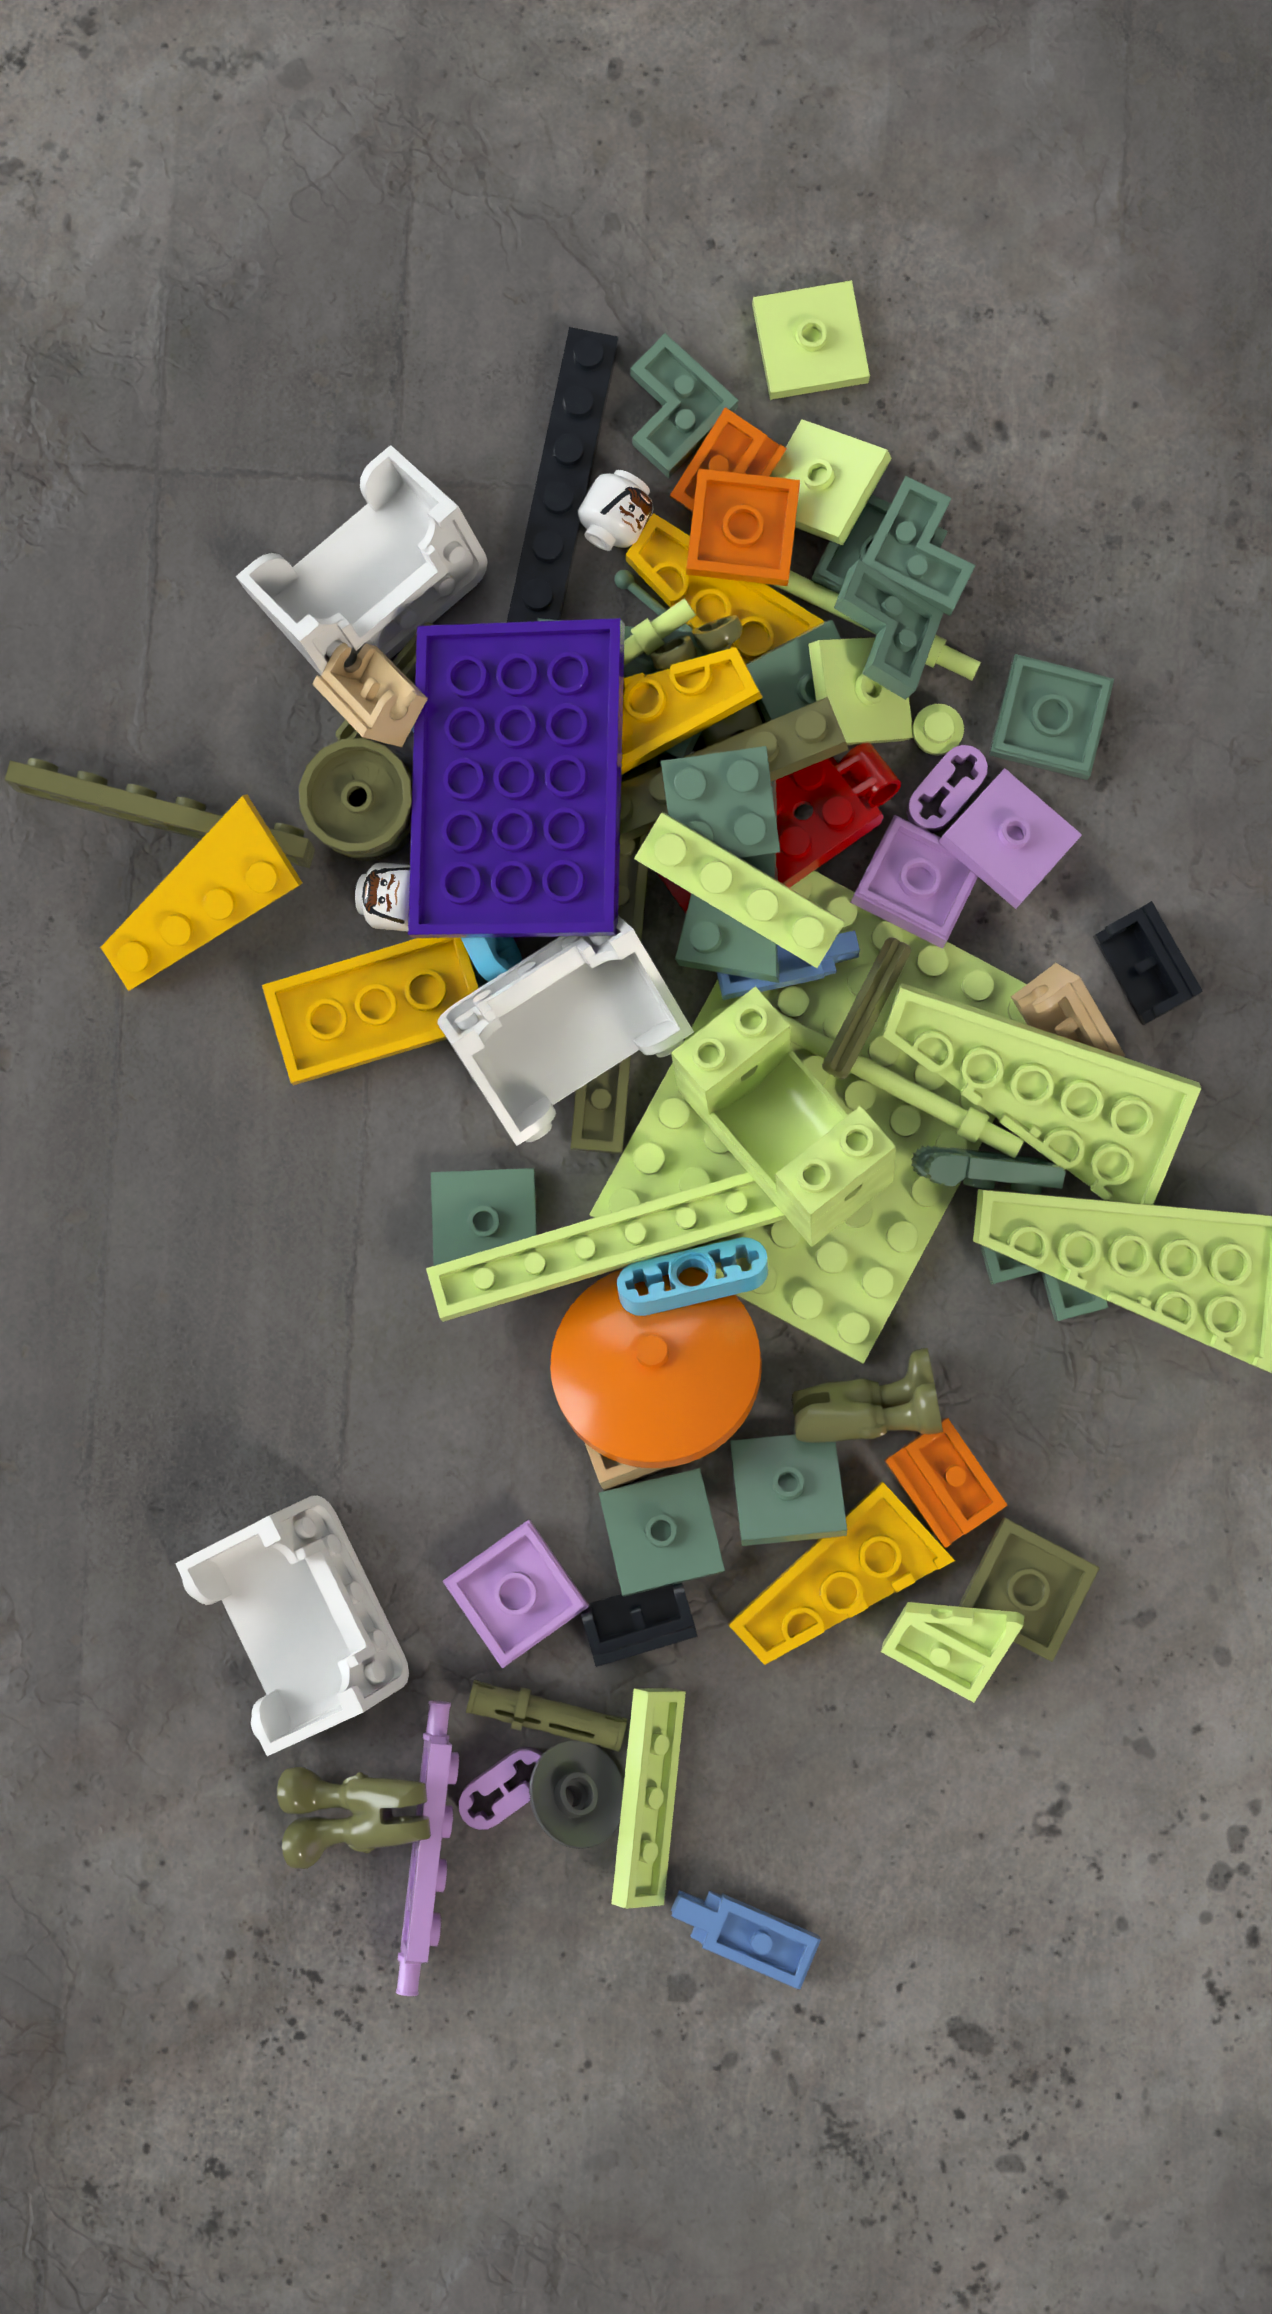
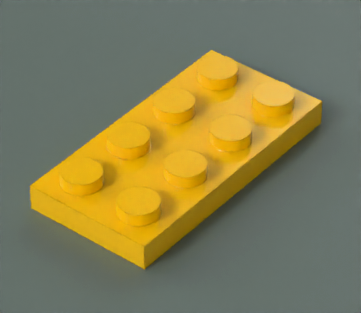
[262,938,479,1086]

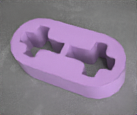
[906,745,988,833]
[459,1747,543,1830]

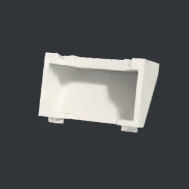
[236,445,488,675]
[438,916,694,1146]
[175,1495,409,1756]

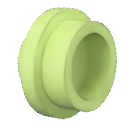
[913,704,964,756]

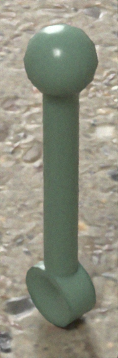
[614,570,694,632]

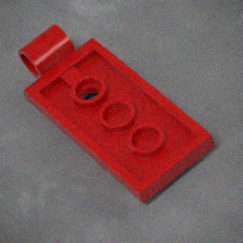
[655,743,901,914]

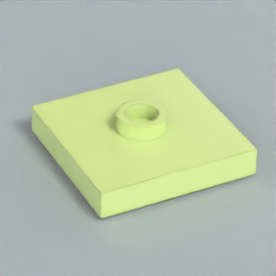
[752,280,870,400]
[769,419,892,545]
[808,637,914,745]

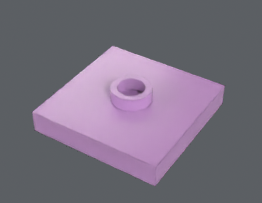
[939,768,1082,909]
[850,815,978,949]
[443,1520,589,1668]

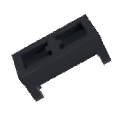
[1093,901,1203,1025]
[581,1583,698,1667]

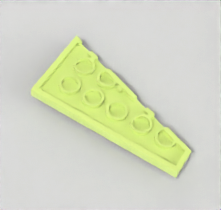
[883,983,1201,1205]
[973,1189,1272,1373]

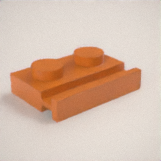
[669,407,787,513]
[884,1418,1008,1548]

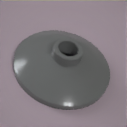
[529,1740,624,1849]

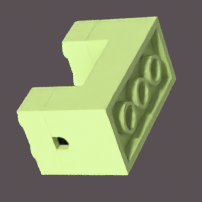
[671,986,896,1247]

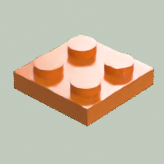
[686,468,800,586]

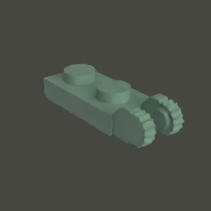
[911,1145,1066,1194]

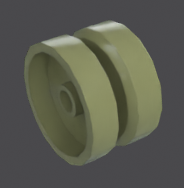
[299,738,413,861]

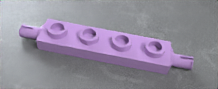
[396,1701,459,1996]

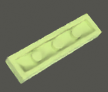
[634,812,845,968]
[611,1688,686,1909]

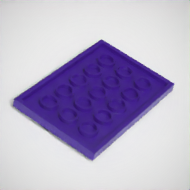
[408,618,625,938]

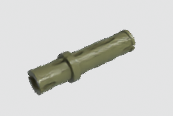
[466,1679,627,1752]

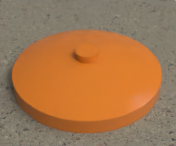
[550,1267,762,1468]

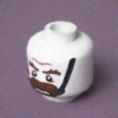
[578,470,654,551]
[355,863,410,931]

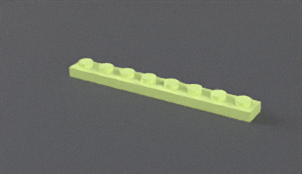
[426,1172,787,1322]

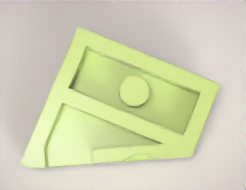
[881,1602,1025,1703]

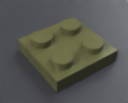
[958,1517,1100,1662]

